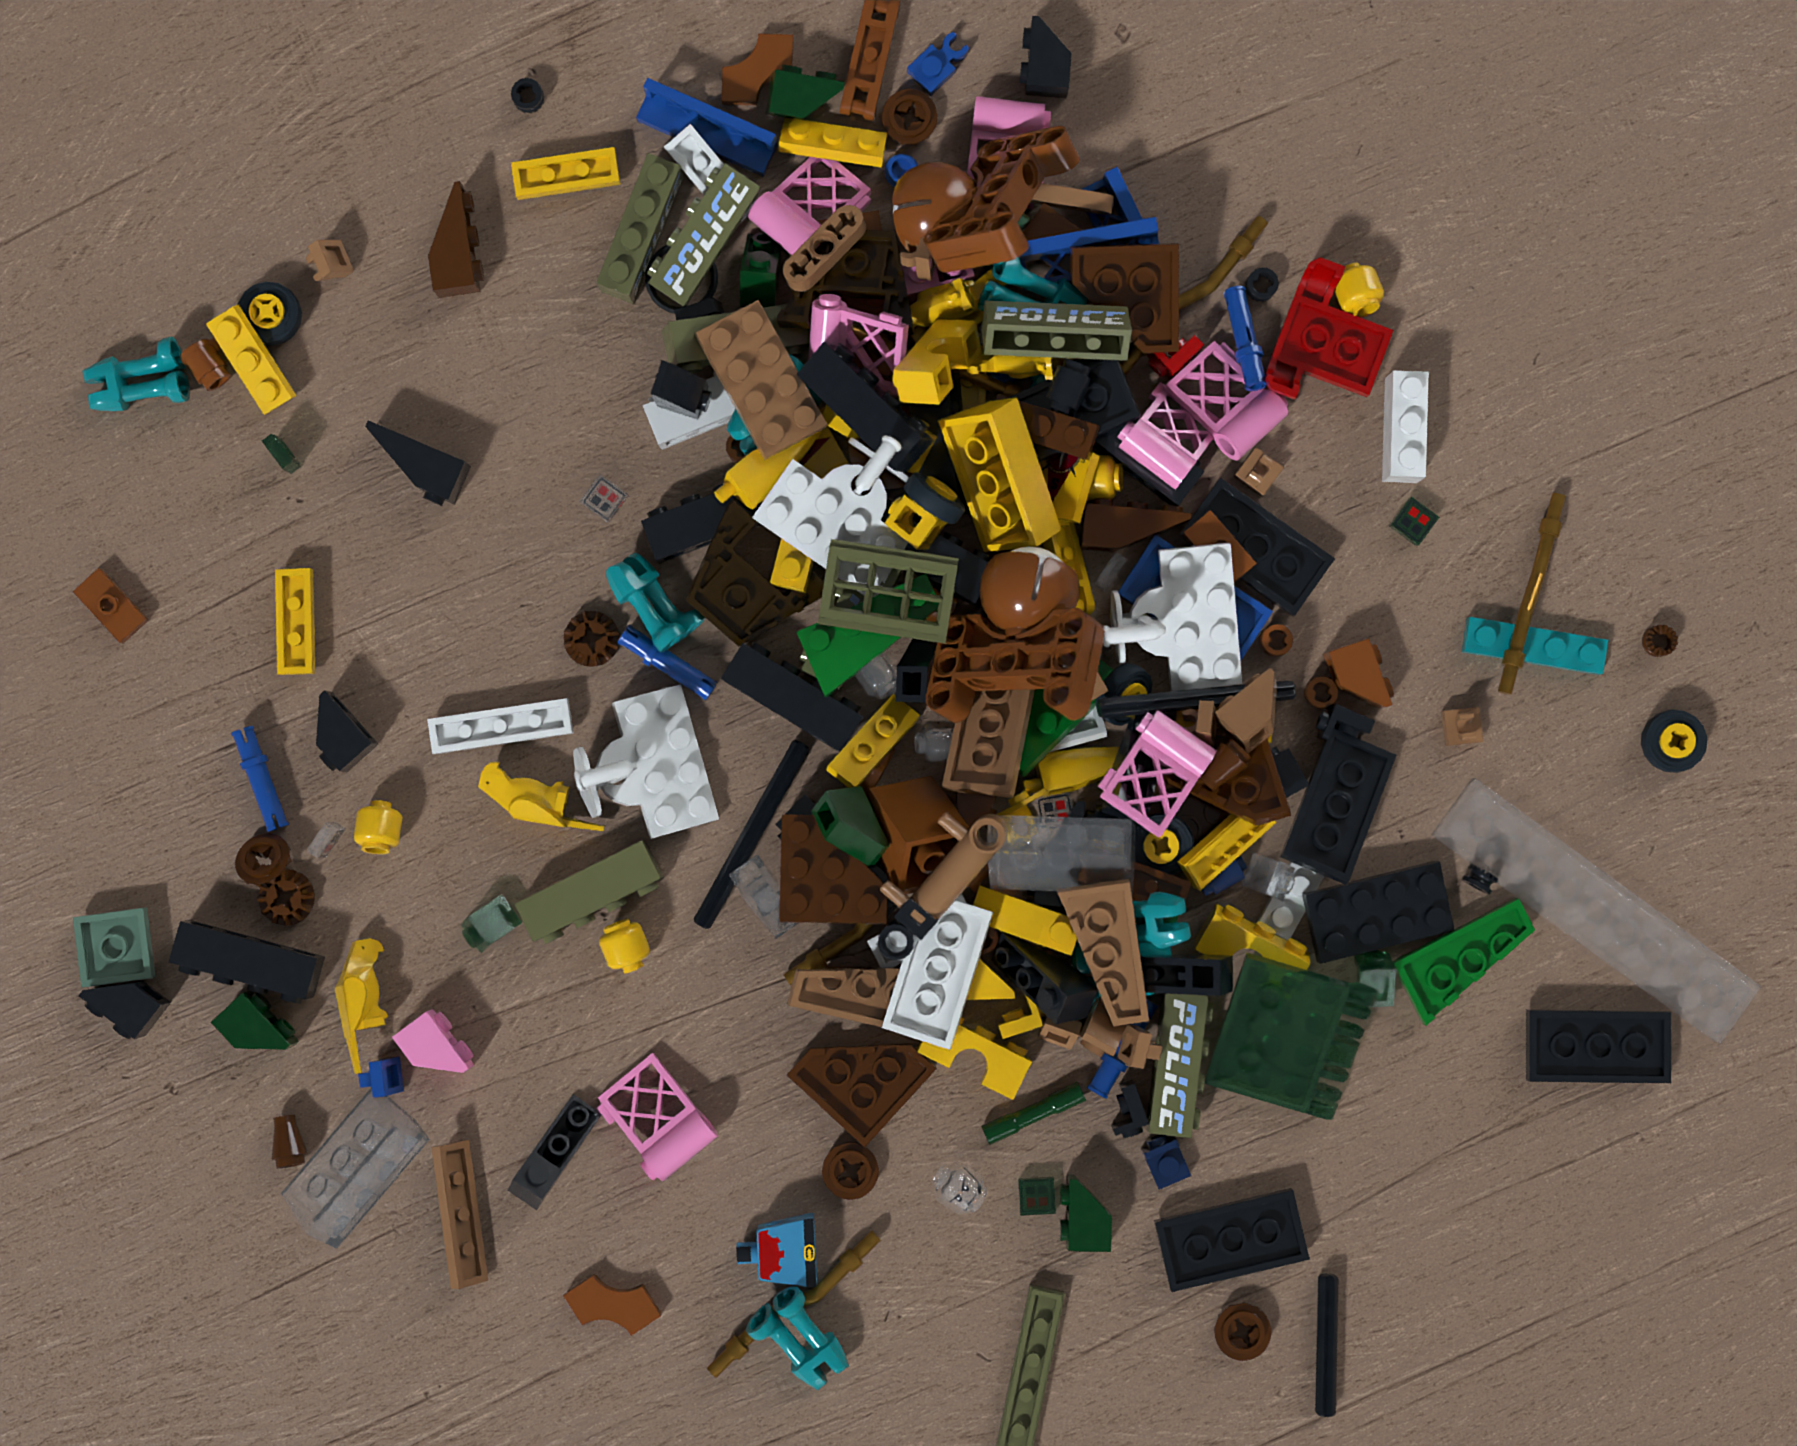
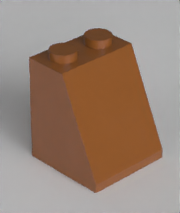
[867,776,970,894]

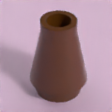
[1199,738,1251,792]
[272,1114,308,1169]

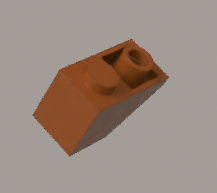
[1323,638,1394,709]

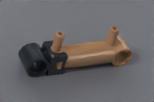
[878,812,1008,960]

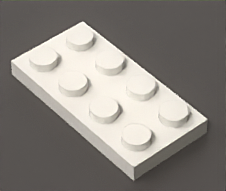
[882,900,994,1050]

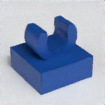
[358,1056,404,1098]

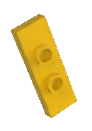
[826,694,920,788]
[1178,814,1276,891]

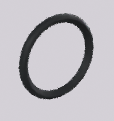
[645,245,718,314]

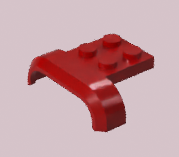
[1265,257,1394,400]

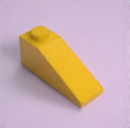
[973,885,1077,955]

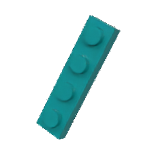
[1461,617,1608,675]

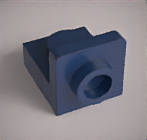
[1141,1134,1191,1190]

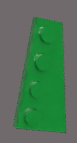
[797,574,939,697]

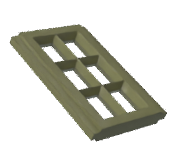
[818,539,959,644]

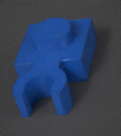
[907,32,969,96]

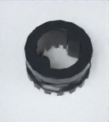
[511,78,544,114]
[1245,268,1279,302]
[1462,864,1499,895]

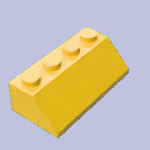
[938,397,1062,552]

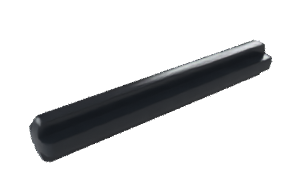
[1315,1273,1339,1417]

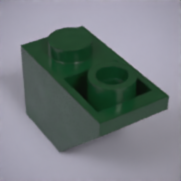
[766,65,845,120]
[740,232,782,308]
[811,786,890,866]
[211,991,299,1050]
[1060,1174,1112,1252]

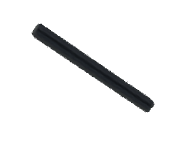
[1097,680,1296,718]
[694,740,809,929]

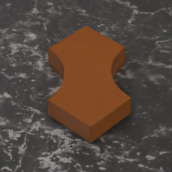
[721,33,794,106]
[563,1274,662,1336]

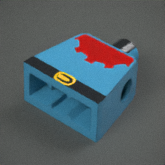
[736,1213,817,1287]

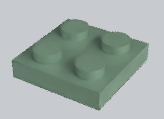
[73,907,156,988]

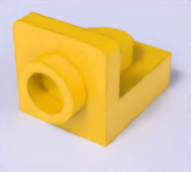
[997,994,1046,1039]

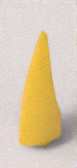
[714,405,827,510]
[1022,747,1119,798]

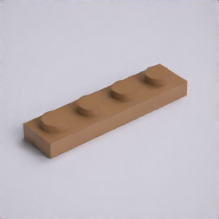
[431,1140,488,1289]

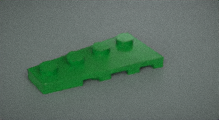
[1019,659,1113,777]
[1391,898,1535,1026]

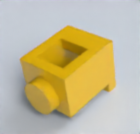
[884,495,947,549]

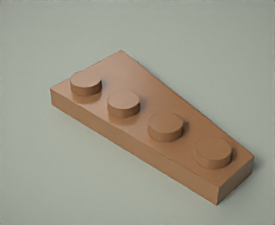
[1057,879,1149,1026]
[787,967,900,1027]

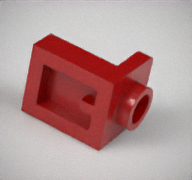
[1147,335,1204,380]

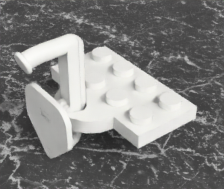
[752,435,909,596]
[1103,542,1242,691]
[573,684,719,839]

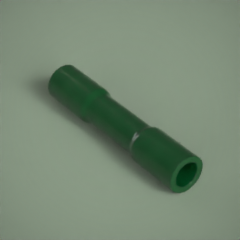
[981,1082,1086,1145]

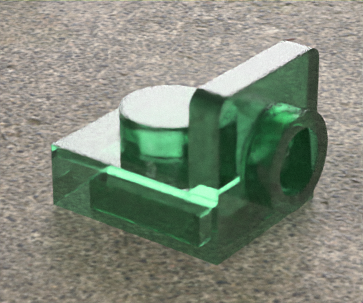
[461,894,522,953]
[1354,950,1396,1008]

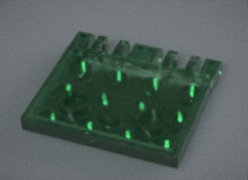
[1204,952,1378,1120]

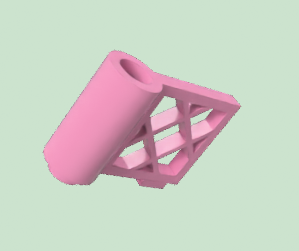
[967,96,1051,210]
[748,157,871,260]
[808,294,909,395]
[1164,341,1288,461]
[1117,382,1220,489]
[1098,710,1217,838]
[597,1053,718,1181]

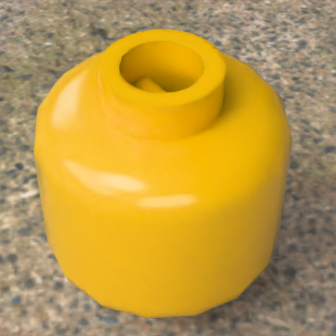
[1334,263,1384,318]
[1087,455,1124,501]
[354,800,402,854]
[599,918,650,974]

